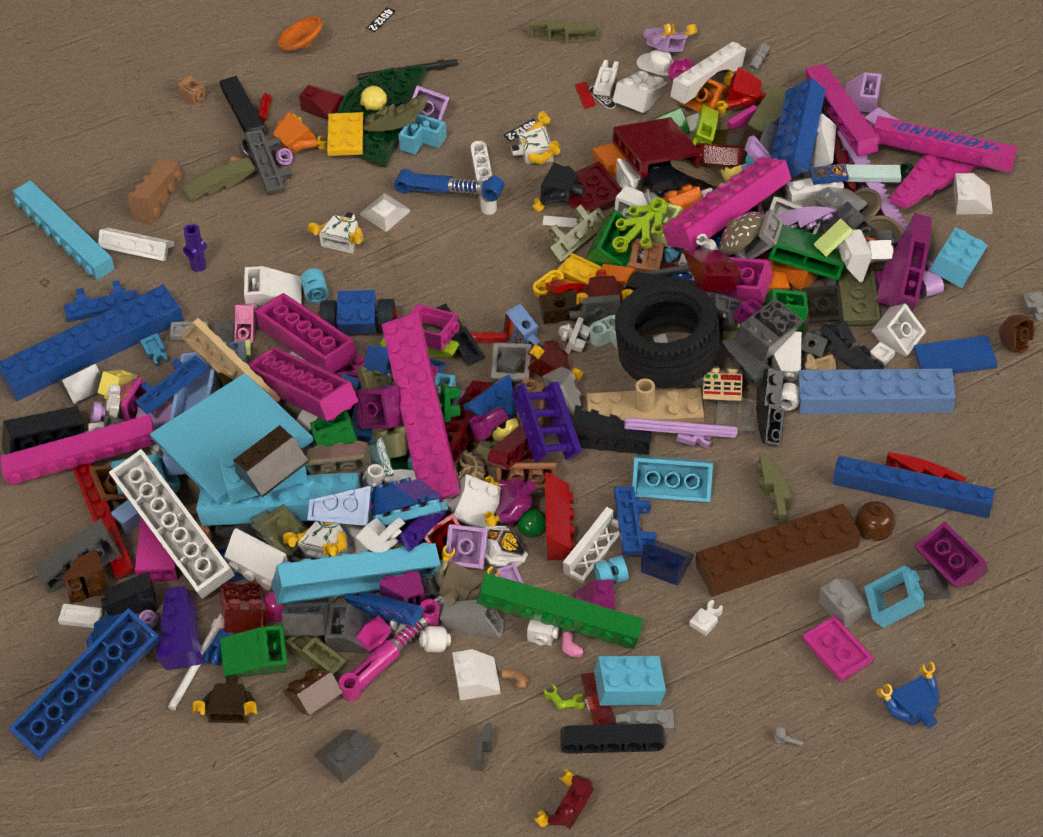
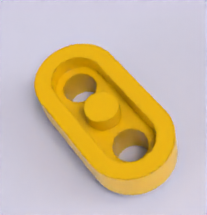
[533,270,564,298]

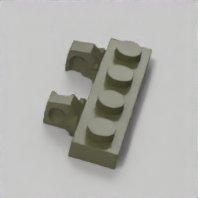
[547,205,606,263]

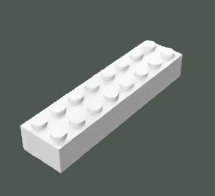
[109,449,234,599]

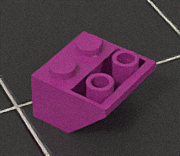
[379,571,425,606]

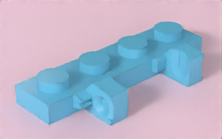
[369,499,448,526]

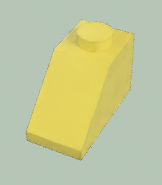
[98,370,137,400]

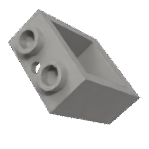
[491,343,532,390]

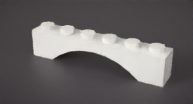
[670,42,746,104]

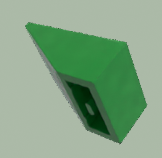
[310,410,358,447]
[220,625,287,678]

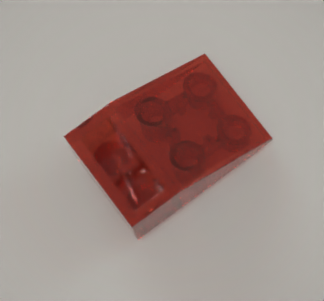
[219,582,266,632]

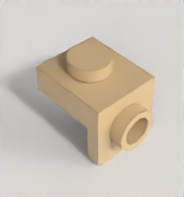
[805,354,836,370]

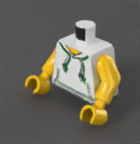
[511,111,560,165]
[307,212,364,254]
[283,521,347,559]

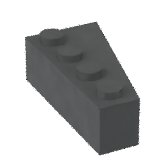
[35,518,121,593]

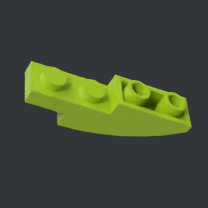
[692,105,718,162]

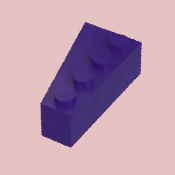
[156,586,204,670]

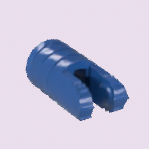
[203,629,233,665]

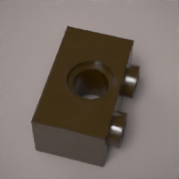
[539,290,580,324]

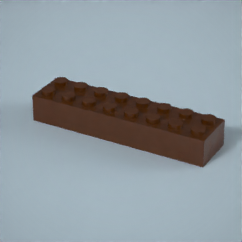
[696,503,860,597]

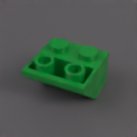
[763,289,808,335]

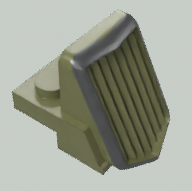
[250,504,308,557]

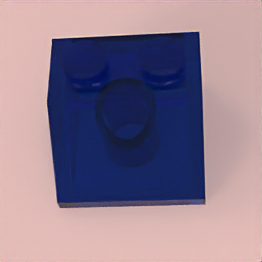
[641,540,694,586]

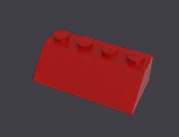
[545,473,575,561]

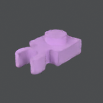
[676,433,711,448]

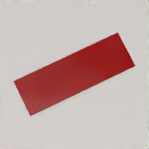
[575,81,596,109]

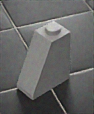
[440,600,505,639]

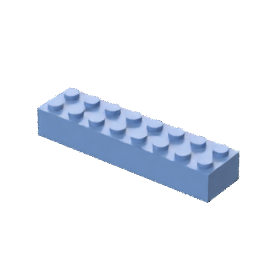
[797,369,956,414]

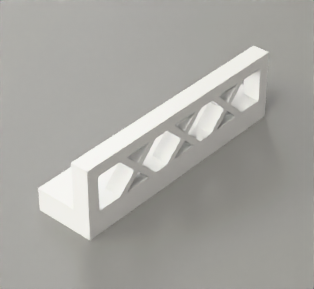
[98,228,174,261]
[563,507,620,584]

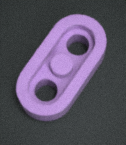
[90,402,105,423]

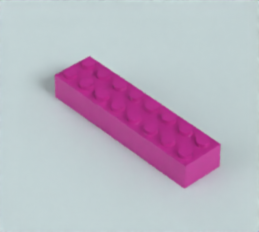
[662,157,792,250]
[248,347,358,421]

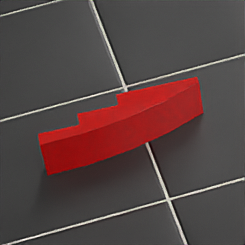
[886,452,967,483]

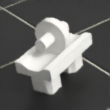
[558,317,590,354]

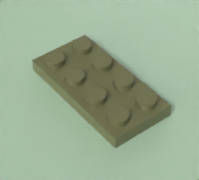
[837,264,881,326]

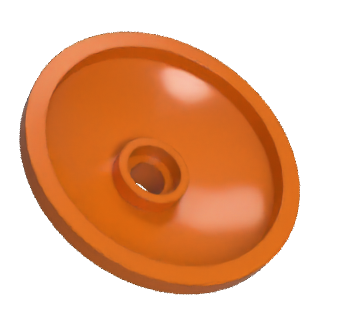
[277,16,323,51]

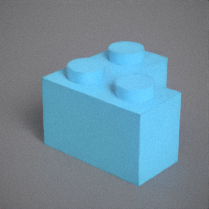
[399,114,447,155]

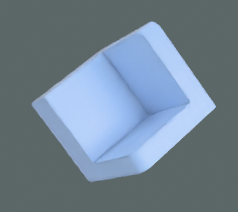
[111,500,141,535]

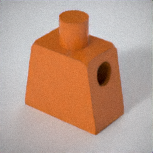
[593,143,628,177]

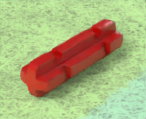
[258,93,272,122]
[471,332,507,343]

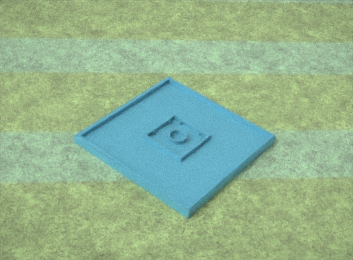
[150,373,313,504]

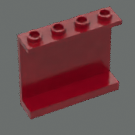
[612,117,702,178]

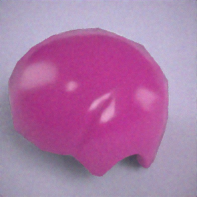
[668,57,694,81]
[262,591,286,622]

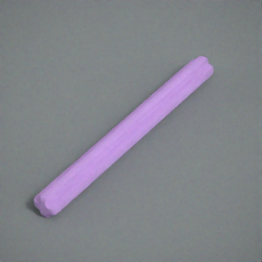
[624,418,738,438]

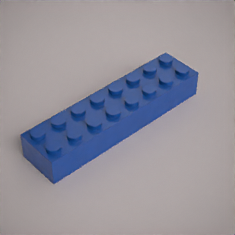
[8,608,159,762]

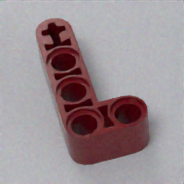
[487,425,534,470]

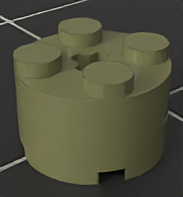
[370,424,410,459]

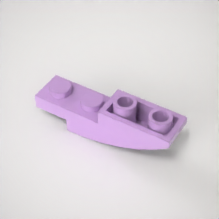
[778,206,837,230]

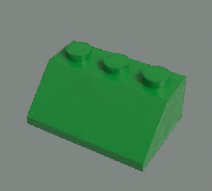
[586,210,642,267]

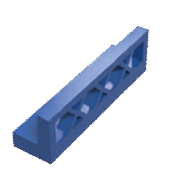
[344,592,424,627]

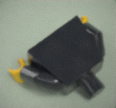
[532,162,585,212]

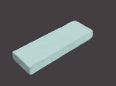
[846,164,901,182]

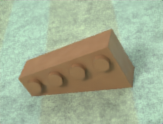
[127,159,182,224]

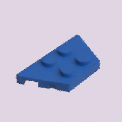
[463,375,516,432]

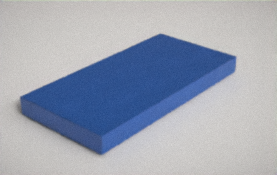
[914,335,997,374]

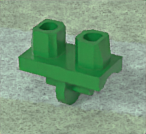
[438,382,460,422]

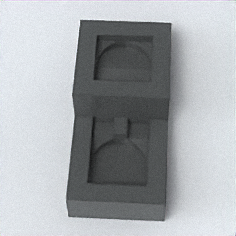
[474,723,492,771]

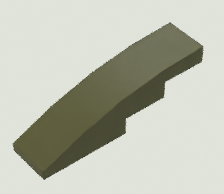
[529,20,599,44]
[183,157,256,202]
[277,621,346,675]

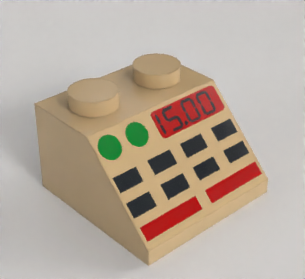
[703,366,742,401]

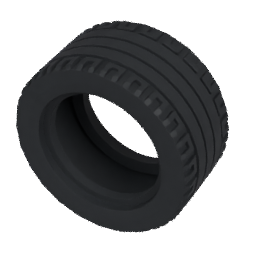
[615,281,720,388]

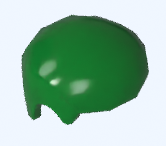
[517,508,546,538]

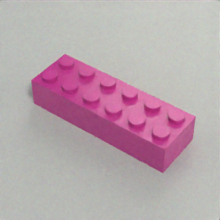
[255,293,357,373]

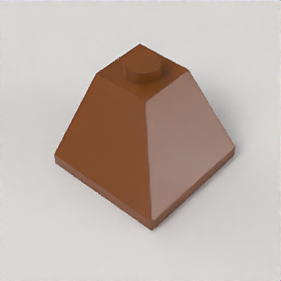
[89,466,128,500]

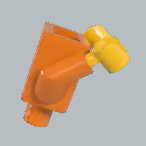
[273,112,327,154]

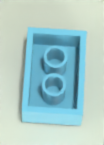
[930,227,988,288]
[594,656,666,705]

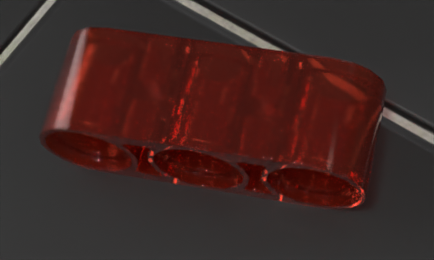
[696,143,747,166]

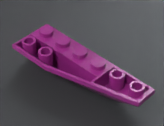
[876,213,932,312]

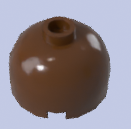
[999,315,1035,353]
[855,501,895,541]

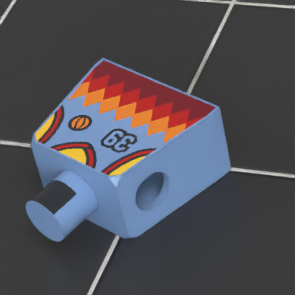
[503,304,542,348]

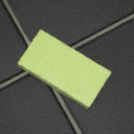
[814,218,853,256]

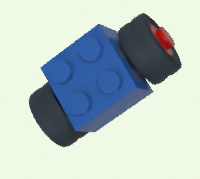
[317,290,398,334]

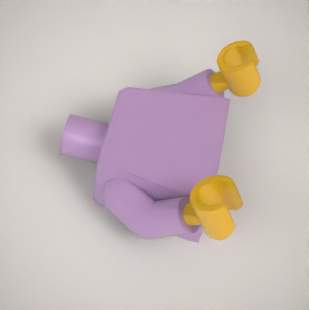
[643,24,697,52]

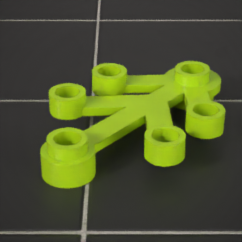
[612,198,668,253]

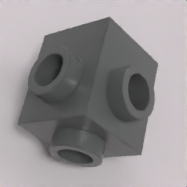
[801,329,831,358]

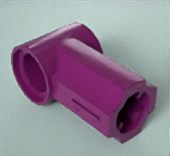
[469,407,508,440]

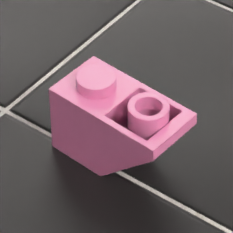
[234,304,258,343]

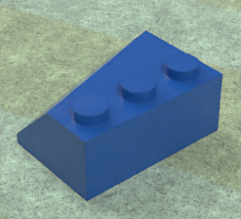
[370,477,440,516]

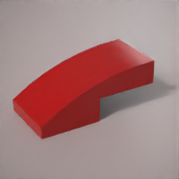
[545,279,587,294]

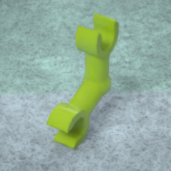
[544,684,585,710]

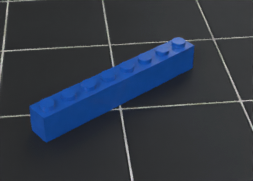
[833,456,995,519]

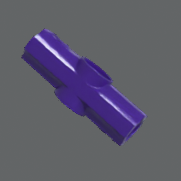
[183,224,207,272]

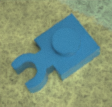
[140,333,168,367]

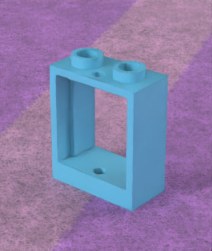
[864,565,925,628]

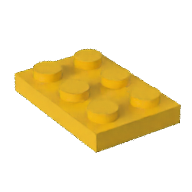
[327,112,364,156]

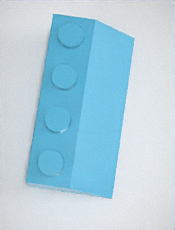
[632,455,714,502]

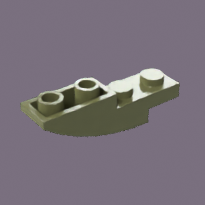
[363,95,428,131]
[756,453,792,525]

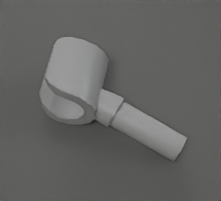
[774,727,803,746]

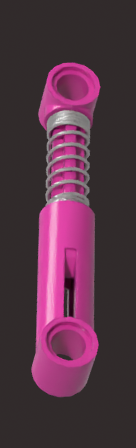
[339,599,441,701]

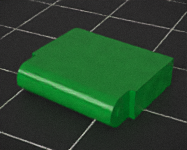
[767,224,845,280]

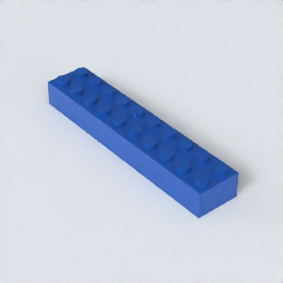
[0,284,183,402]

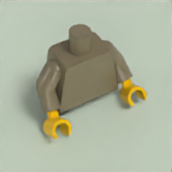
[435,545,499,605]

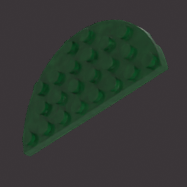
[338,66,427,167]

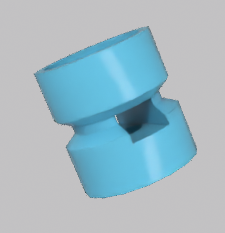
[300,268,329,303]
[593,555,629,583]

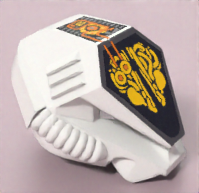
[484,526,528,567]

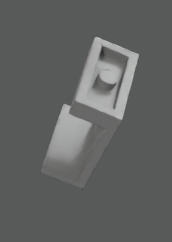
[734,209,784,259]

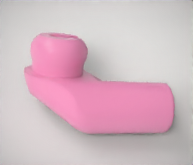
[562,632,583,658]

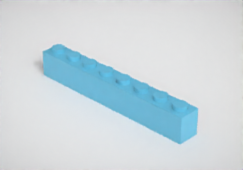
[13,180,114,280]

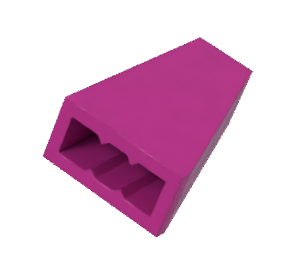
[135,517,178,581]

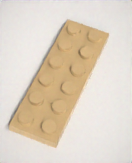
[181,318,281,402]

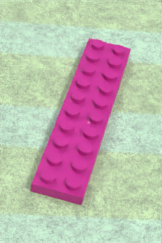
[381,312,461,506]

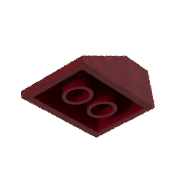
[683,250,741,292]

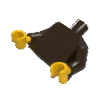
[192,675,258,723]

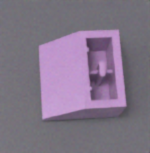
[845,72,882,113]

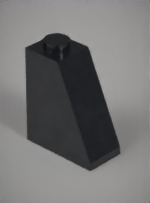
[101,572,157,616]

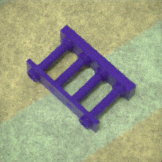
[511,382,583,462]
[368,498,446,552]

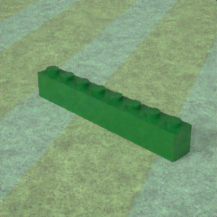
[476,573,643,649]

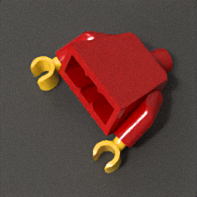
[717,67,767,115]

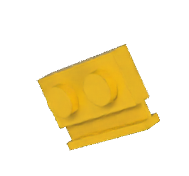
[557,253,601,288]

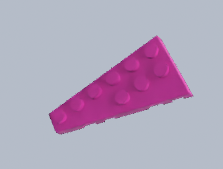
[889,154,981,209]

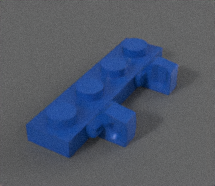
[64,280,138,322]
[135,355,207,415]
[613,487,656,556]

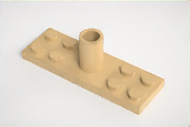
[587,379,704,423]

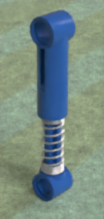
[394,169,505,201]

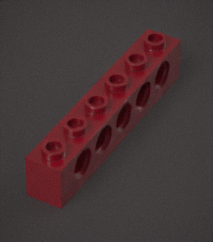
[445,380,494,466]

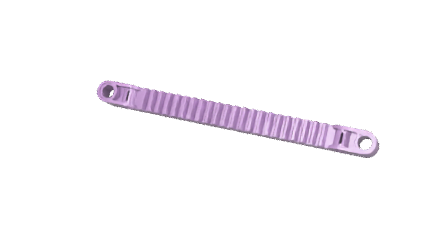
[835,130,944,297]

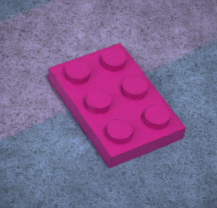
[802,615,874,683]

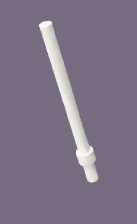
[168,607,230,710]

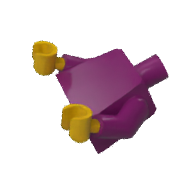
[483,476,536,527]

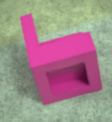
[356,615,392,652]

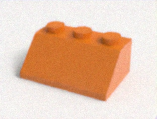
[759,250,819,290]

